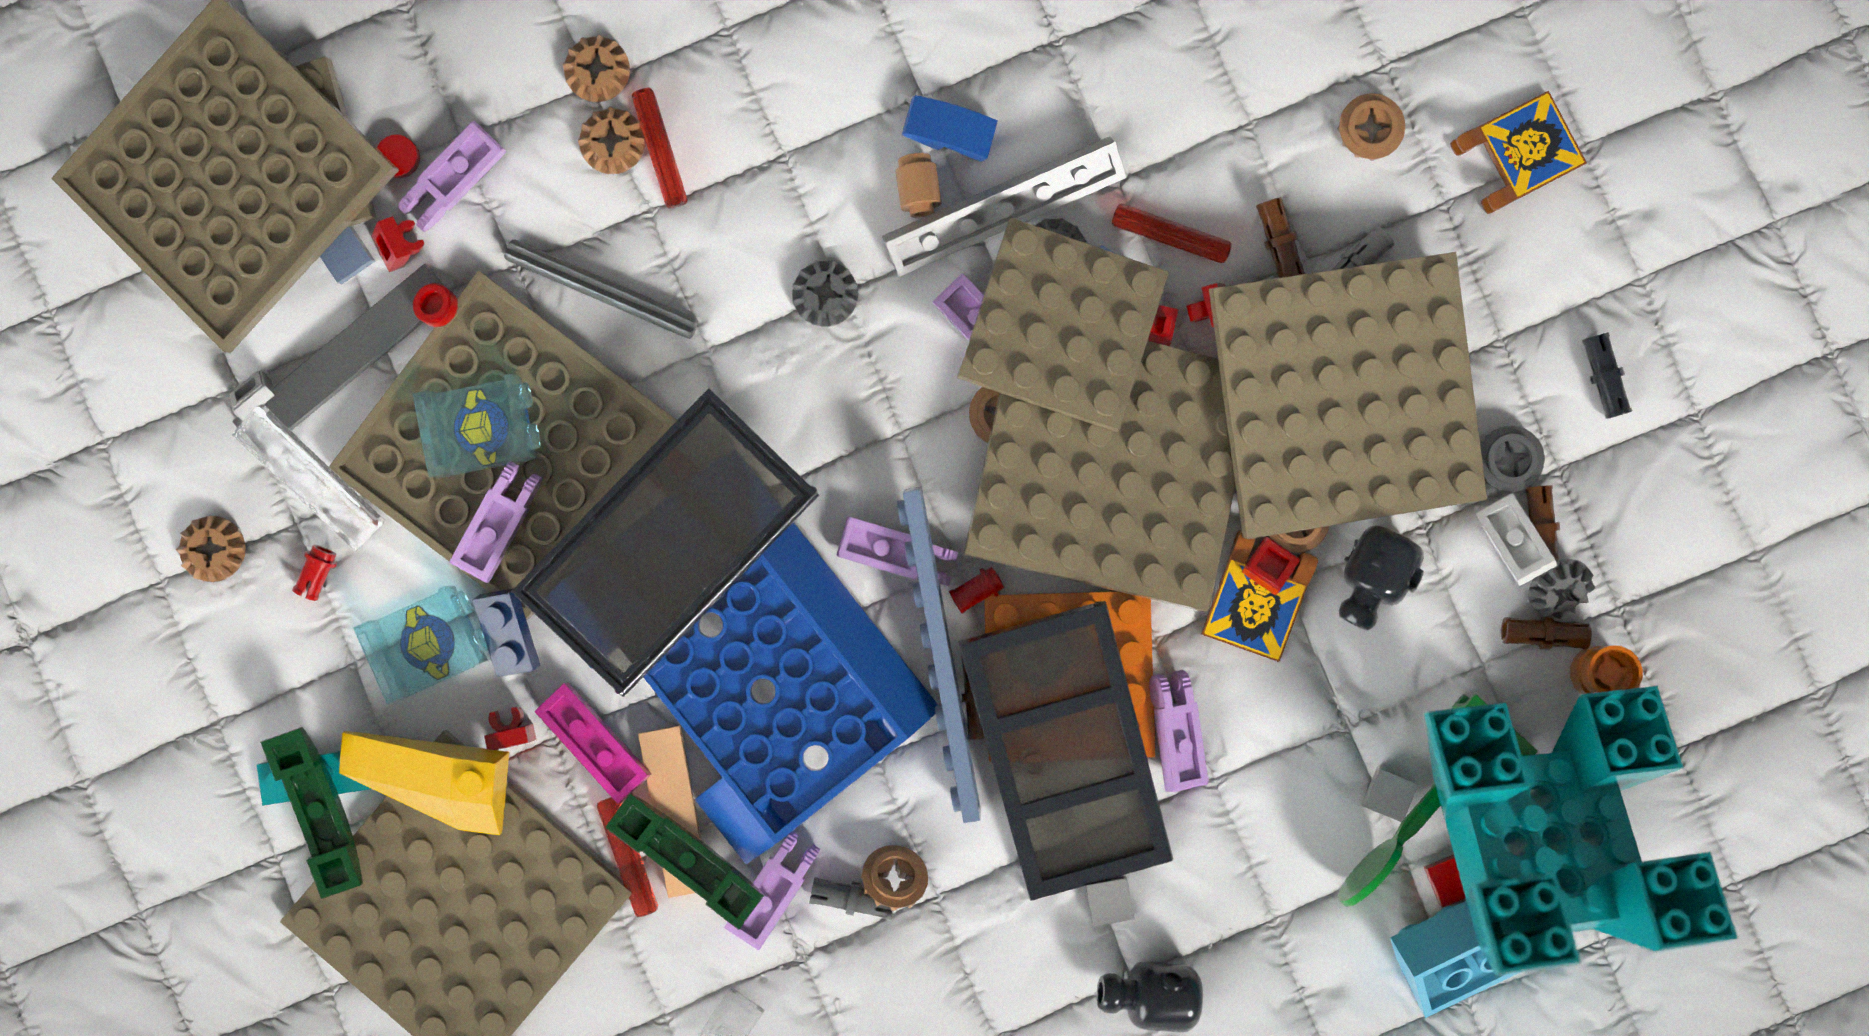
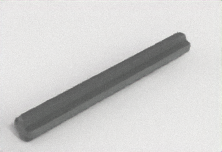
[504,239,698,339]

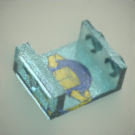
[413,374,541,479]
[353,586,488,704]

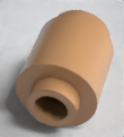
[895,153,942,218]

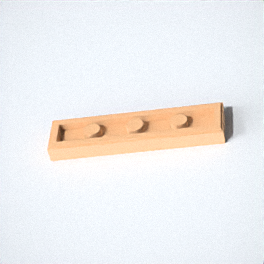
[638,725,702,898]

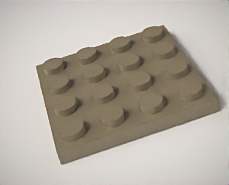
[957,217,1169,432]

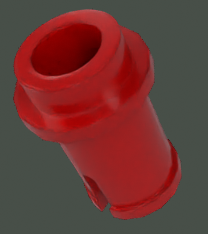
[292,545,337,601]
[949,566,1005,614]

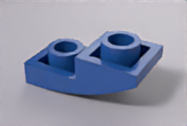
[902,95,998,162]

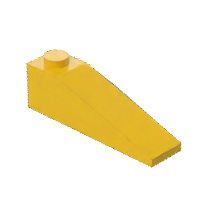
[339,731,509,835]

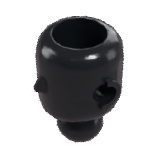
[1339,525,1424,631]
[1096,962,1203,1032]

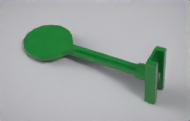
[1338,694,1538,907]

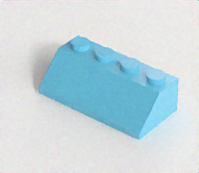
[1390,901,1518,1018]

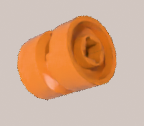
[1570,646,1643,695]

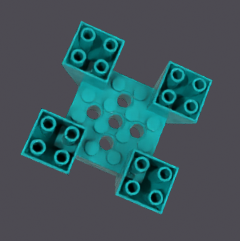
[1424,686,1738,976]

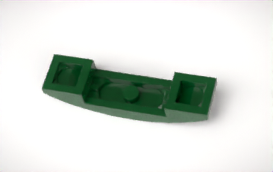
[260,727,363,899]
[605,793,765,930]

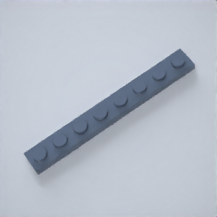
[897,486,981,823]

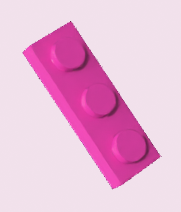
[534,682,651,804]

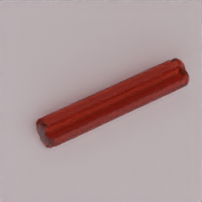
[632,87,688,209]
[1112,203,1232,263]
[597,797,658,917]

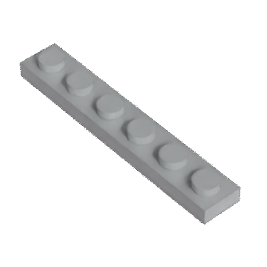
[882,136,1126,277]

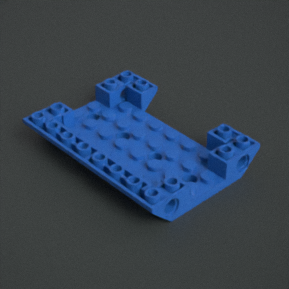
[546,449,939,864]

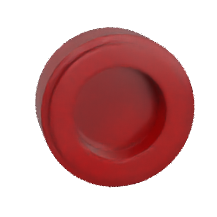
[377,134,420,178]
[413,283,458,327]

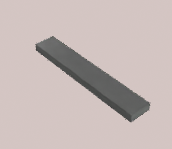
[232,264,445,454]

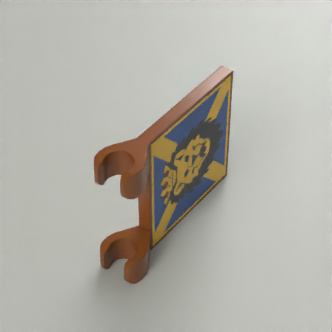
[1450,91,1587,214]
[1201,530,1318,662]

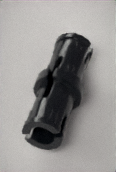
[1582,332,1633,419]

